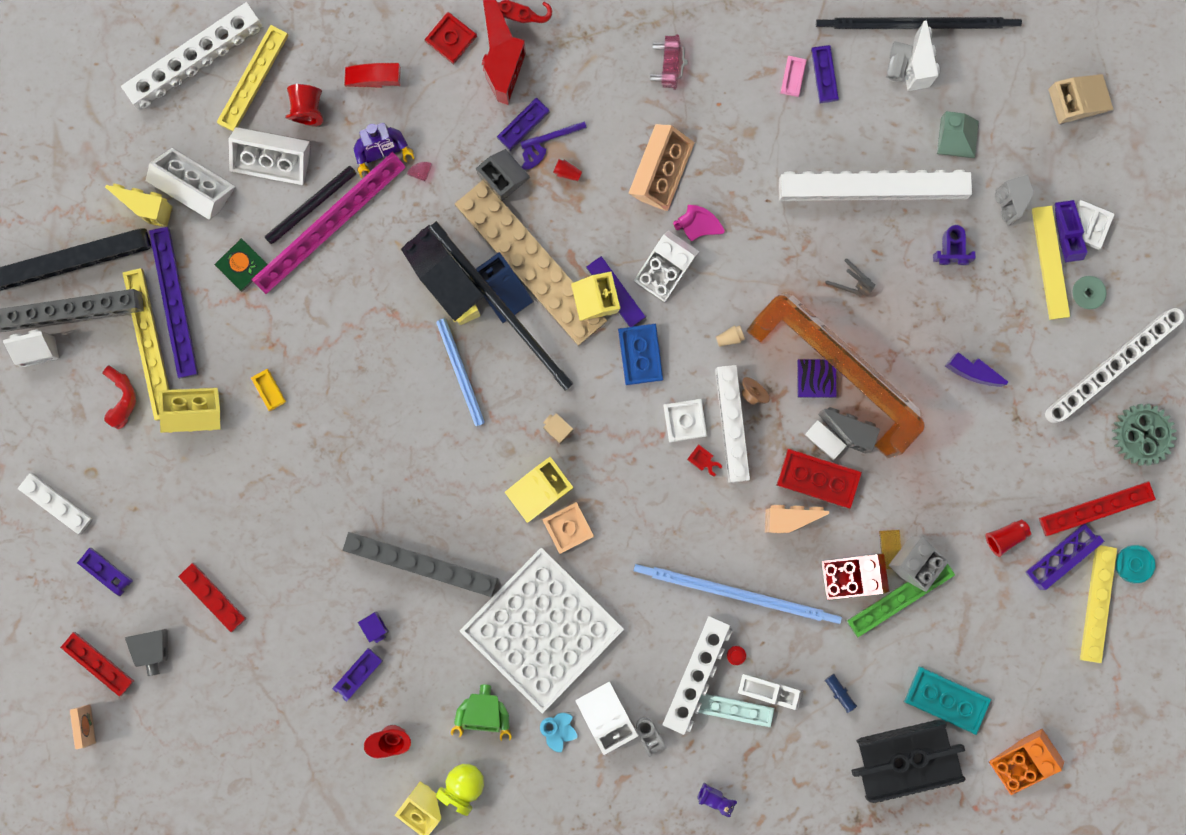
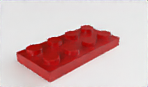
[776,449,862,509]

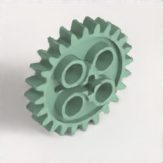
[1112,404,1177,466]

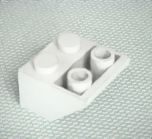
[3,329,59,367]

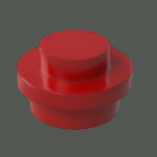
[727,646,746,665]

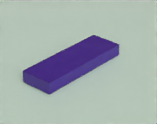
[811,45,839,104]
[497,98,550,151]

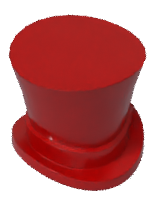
[285,84,323,127]

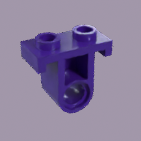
[933,225,976,265]

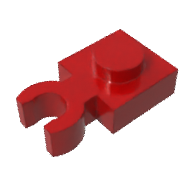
[687,444,722,477]

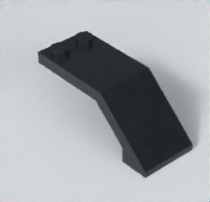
[401,225,484,321]

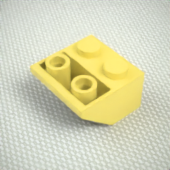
[571,272,620,321]

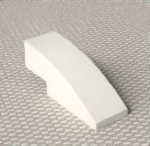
[738,674,803,710]

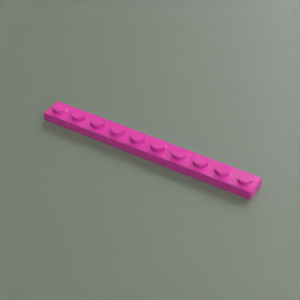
[252,152,406,294]

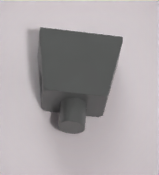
[125,629,168,676]

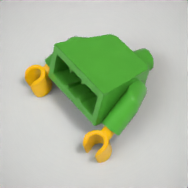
[451,684,511,741]

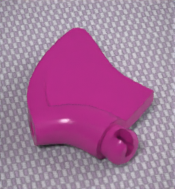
[673,205,724,242]

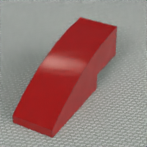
[344,63,401,88]

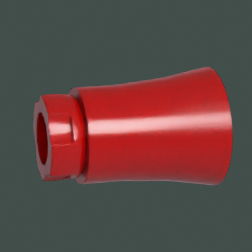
[985,519,1032,557]

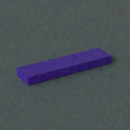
[586,256,646,327]

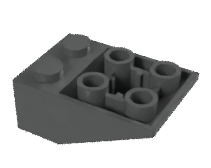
[818,407,880,453]

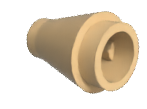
[716,325,745,347]

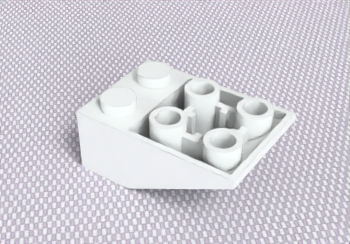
[904,21,940,91]
[634,230,699,302]
[575,681,638,755]

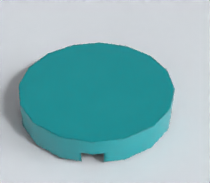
[1115,545,1156,584]

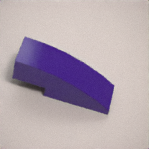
[1055,200,1088,263]
[945,352,1008,387]

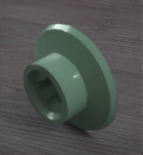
[1072,276,1107,309]

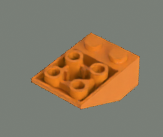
[989,729,1064,795]

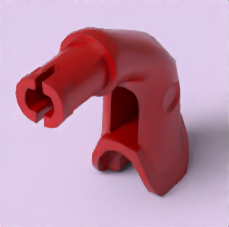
[102,365,136,429]

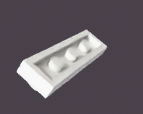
[18,473,92,535]

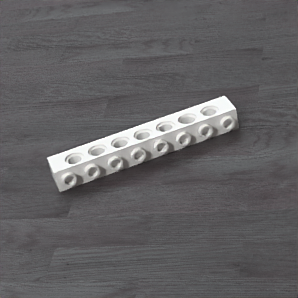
[121,2,263,110]

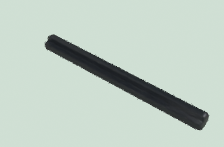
[265,166,356,244]

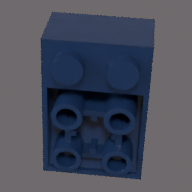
[469,252,534,323]

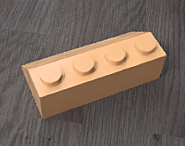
[629,124,695,211]

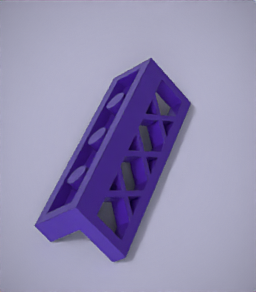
[1025,524,1105,590]

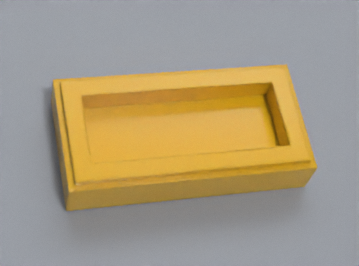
[251,369,287,411]

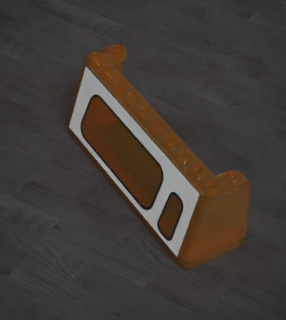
[746,292,925,458]

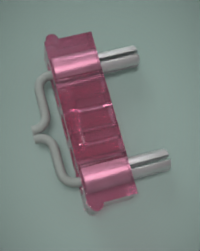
[650,34,688,90]

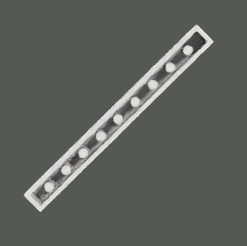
[779,170,972,201]

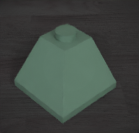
[937,111,979,158]

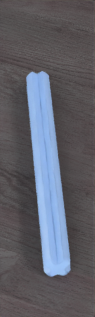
[436,318,485,426]

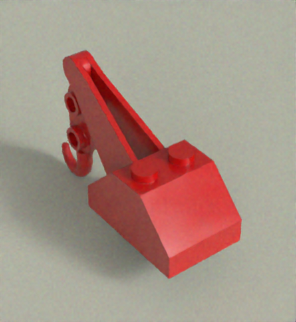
[482,0,553,105]

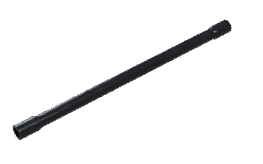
[428,221,573,391]

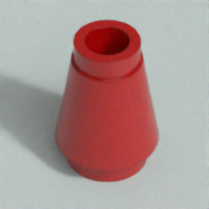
[553,159,582,182]

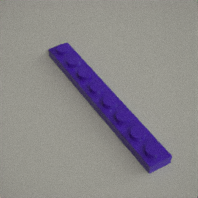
[149,226,199,379]

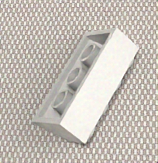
[229,127,310,185]
[145,148,235,220]

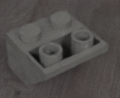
[476,149,530,201]

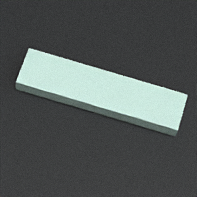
[698,694,774,728]

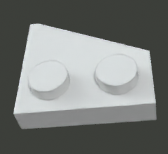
[1077,200,1114,250]

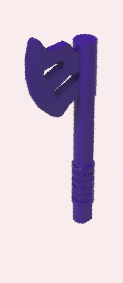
[520,121,587,170]

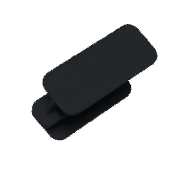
[851,720,966,803]

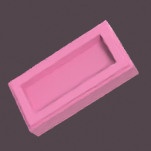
[780,56,807,97]

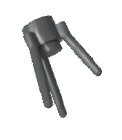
[825,259,876,297]

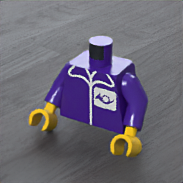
[353,123,414,178]

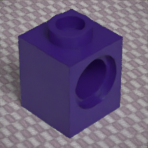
[357,612,389,643]

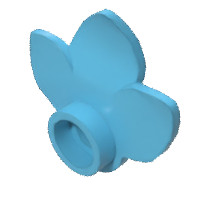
[540,713,577,752]

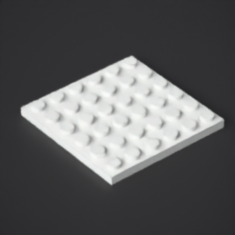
[460,548,624,714]

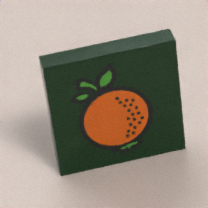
[214,238,268,292]

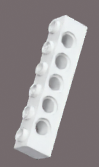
[663,616,732,735]

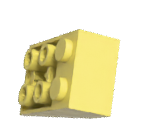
[105,184,173,227]
[505,457,574,523]

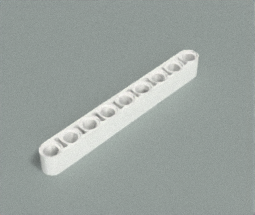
[1045,308,1184,423]

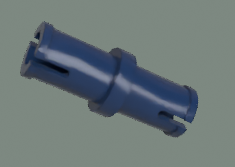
[824,674,857,713]

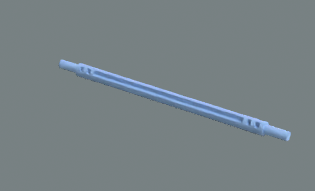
[633,564,842,624]

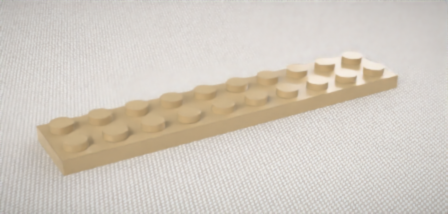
[455,180,607,346]

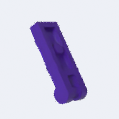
[77,548,133,596]
[332,648,383,702]

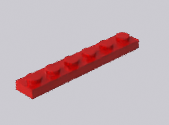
[1039,481,1156,536]

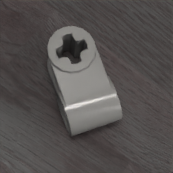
[636,717,666,757]

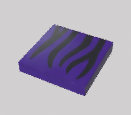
[797,359,837,398]

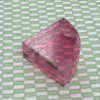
[407,162,432,182]

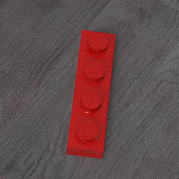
[178,563,247,632]
[60,632,134,697]

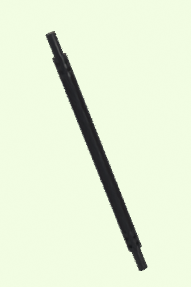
[815,17,1022,29]

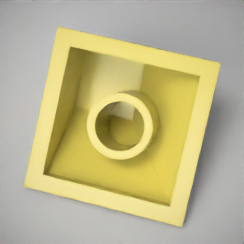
[394,781,441,835]

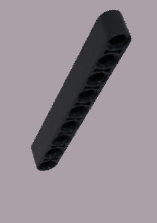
[0,228,152,291]

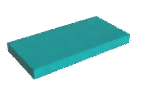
[904,666,992,735]

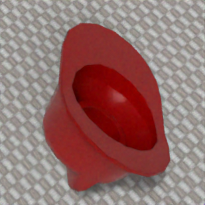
[364,725,411,759]

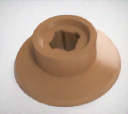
[742,377,770,405]

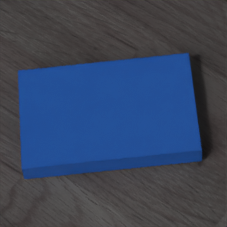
[618,323,663,385]

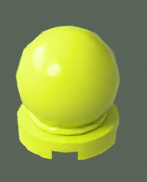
[436,764,484,816]

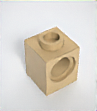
[543,413,573,444]

